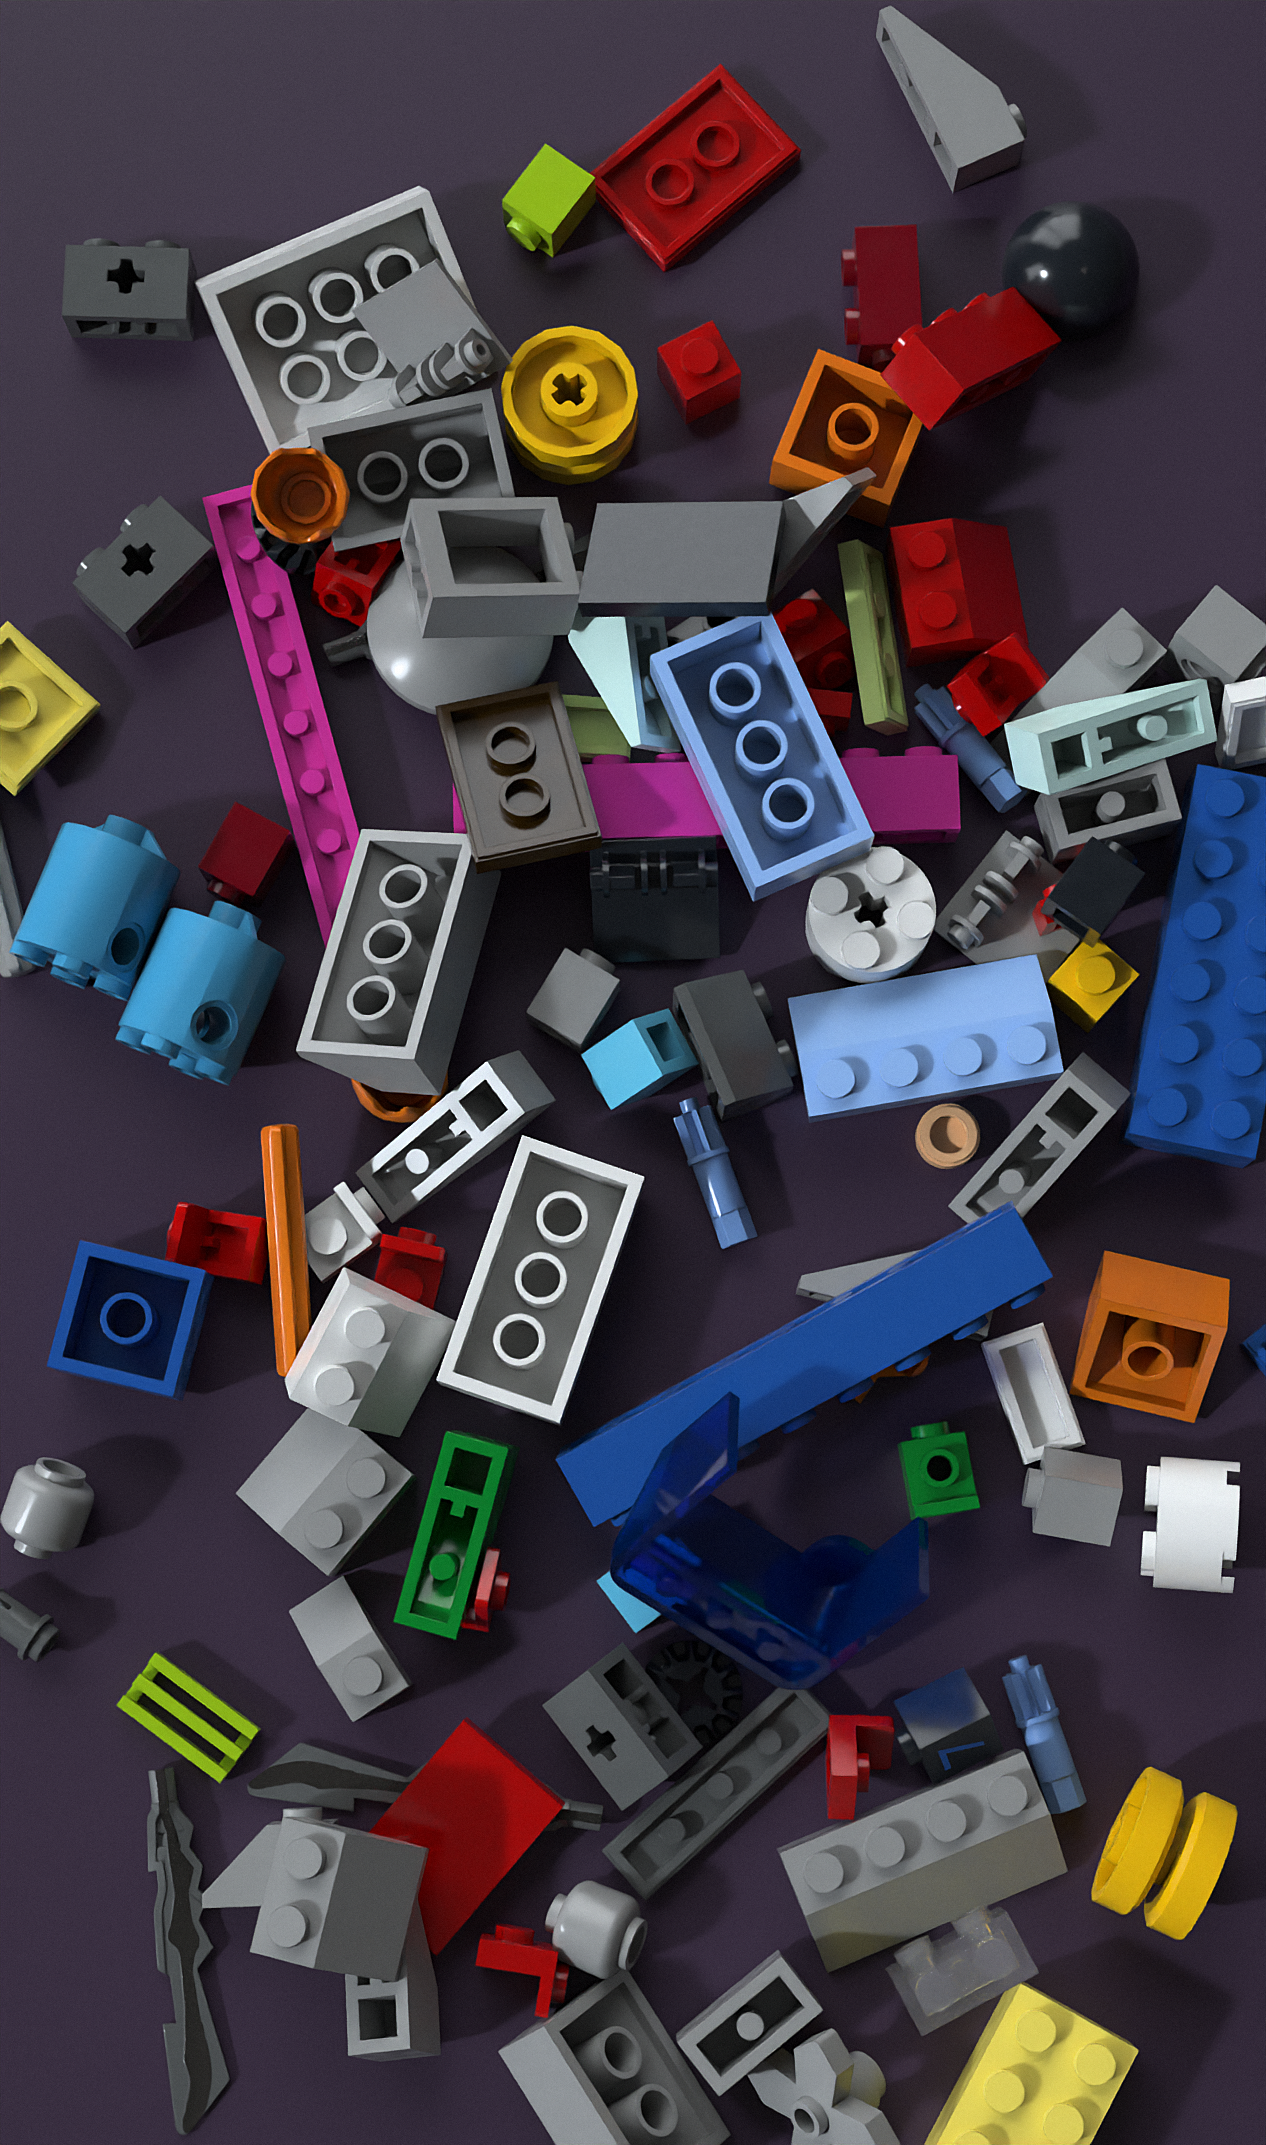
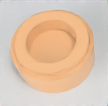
[915,1104,980,1169]

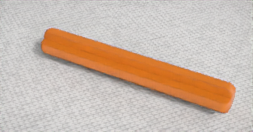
[261,1124,312,1377]

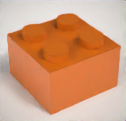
[769,349,925,528]

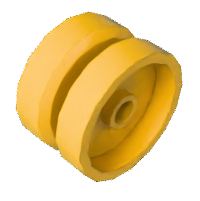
[501,326,638,485]
[1091,1767,1238,1940]

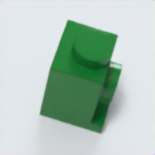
[897,1421,980,1520]

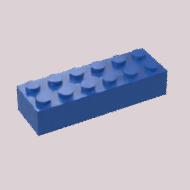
[1118,764,1266,1169]

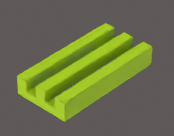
[116,1652,261,1783]

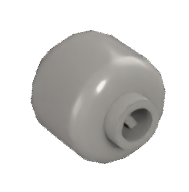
[0,1457,95,1559]
[545,1880,648,1979]

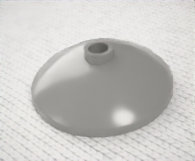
[367,546,554,715]

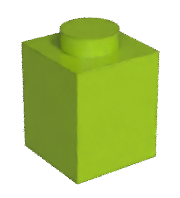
[502,143,596,257]

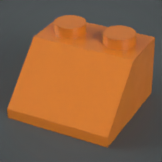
[1069,1250,1230,1423]

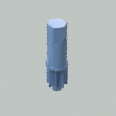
[914,684,1028,813]
[673,1097,758,1249]
[1002,1655,1087,1814]

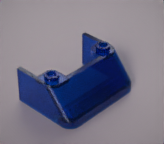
[610,1391,929,1690]

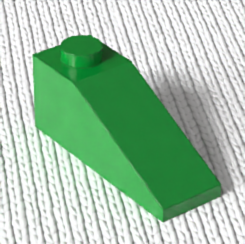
[393,1430,520,1640]

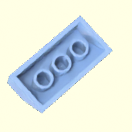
[787,954,1064,1123]

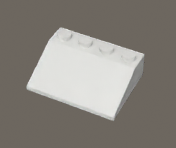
[194,186,476,454]

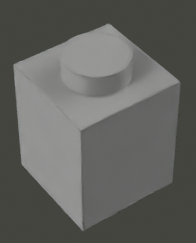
[526,948,620,1054]
[1022,1446,1123,1547]

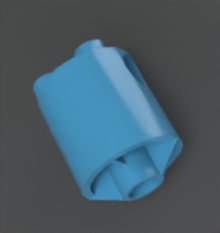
[9,815,181,1001]
[115,901,287,1085]

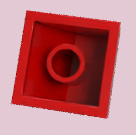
[885,518,1029,668]

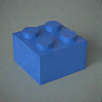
[47,1240,215,1402]

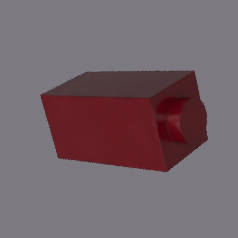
[841,224,922,372]

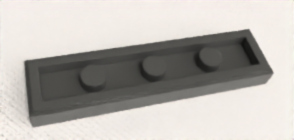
[602,1673,832,1901]

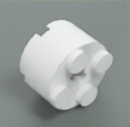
[805,846,936,984]
[1140,1457,1240,1593]

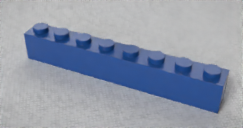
[556,1200,1053,1527]

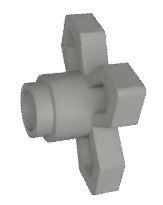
[747,2028,901,2145]

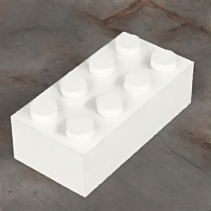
[436,1135,645,1427]

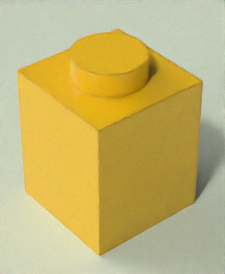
[1045,939,1140,1033]

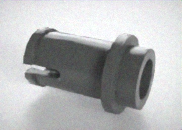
[0,1587,61,1663]

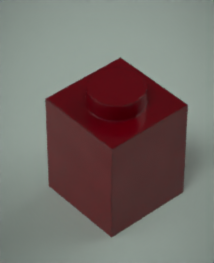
[198,802,296,909]

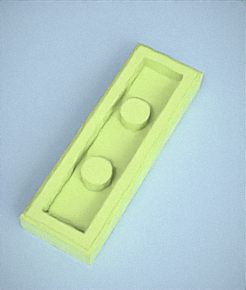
[837,539,909,736]

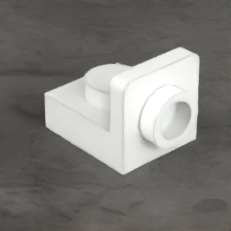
[305,1181,386,1283]

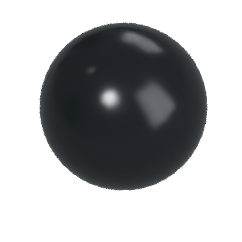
[1001,201,1140,341]

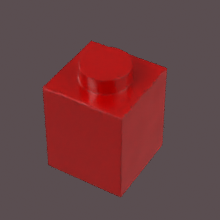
[657,320,742,425]

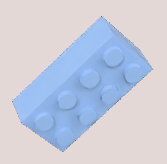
[650,611,874,902]

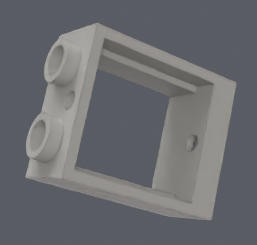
[400,497,583,638]

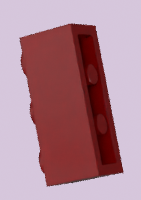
[880,286,1062,431]

